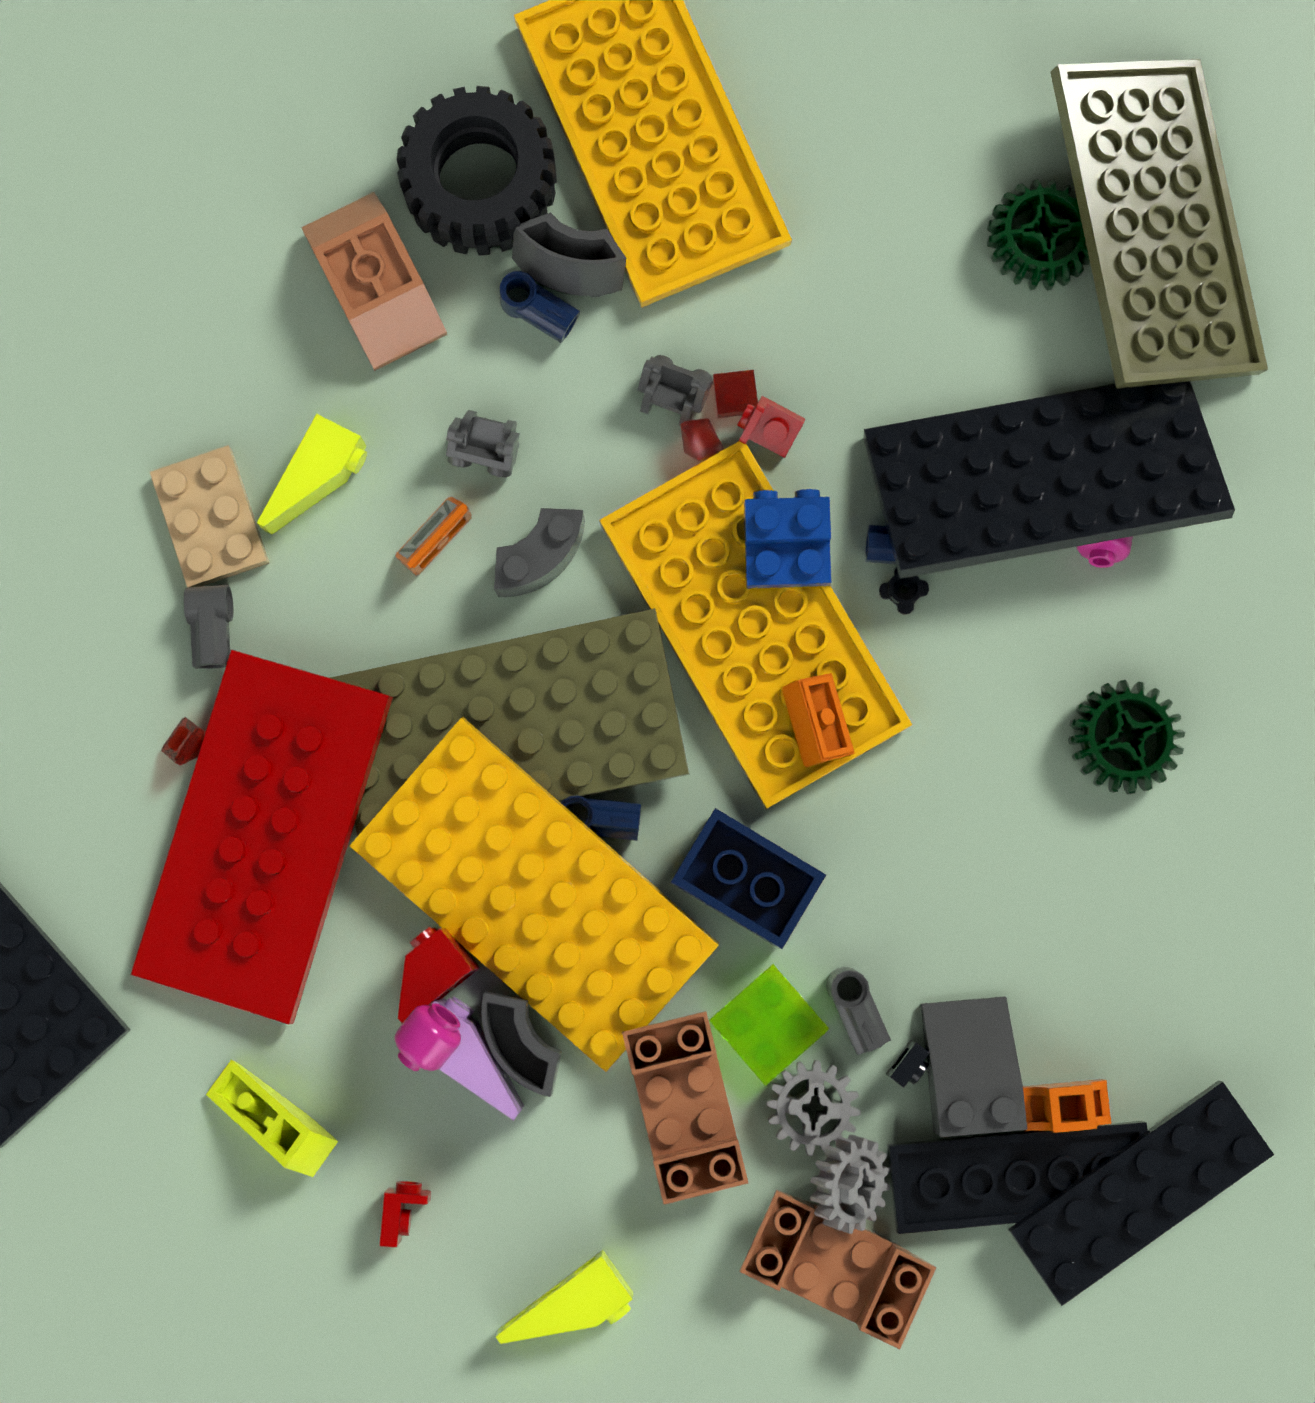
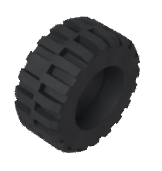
[396,86,557,256]

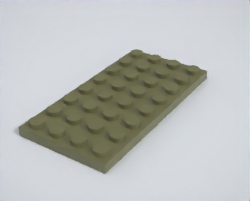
[1050,59,1268,388]
[330,608,690,836]

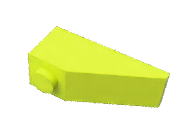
[257,413,367,535]
[206,1060,339,1177]
[495,1250,633,1344]

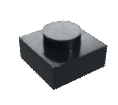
[886,1040,929,1087]

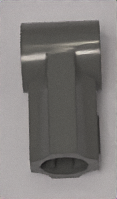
[184,585,234,669]
[826,967,891,1055]

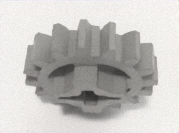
[766,1060,861,1156]
[810,1134,891,1234]

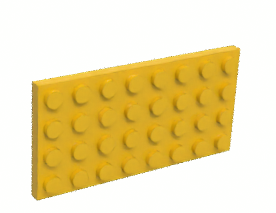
[514,0,792,308]
[599,441,913,809]
[350,717,719,1072]

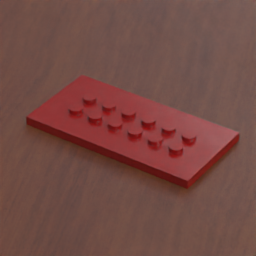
[131,650,393,1025]

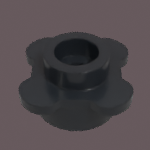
[879,567,929,615]

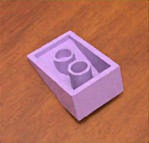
[432,996,524,1121]

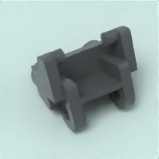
[637,355,713,428]
[446,410,520,477]

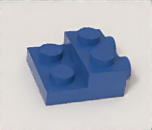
[744,489,832,589]

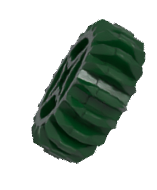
[987,178,1090,291]
[1068,680,1185,794]

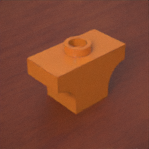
[1023,1079,1111,1133]

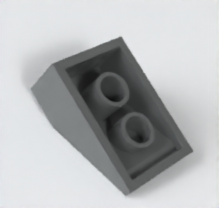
[921,996,1027,1137]

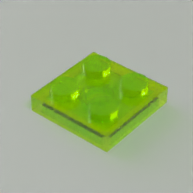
[709,964,829,1086]

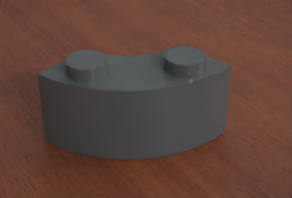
[512,212,627,297]
[494,508,585,597]
[481,991,562,1097]

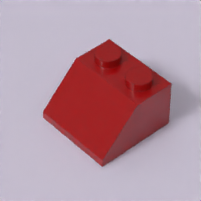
[398,927,480,1023]

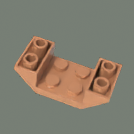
[301,192,448,371]
[622,1011,748,1205]
[739,1190,936,1350]

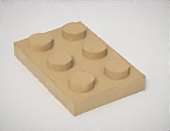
[150,445,269,587]

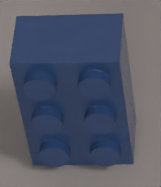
[671,808,826,949]

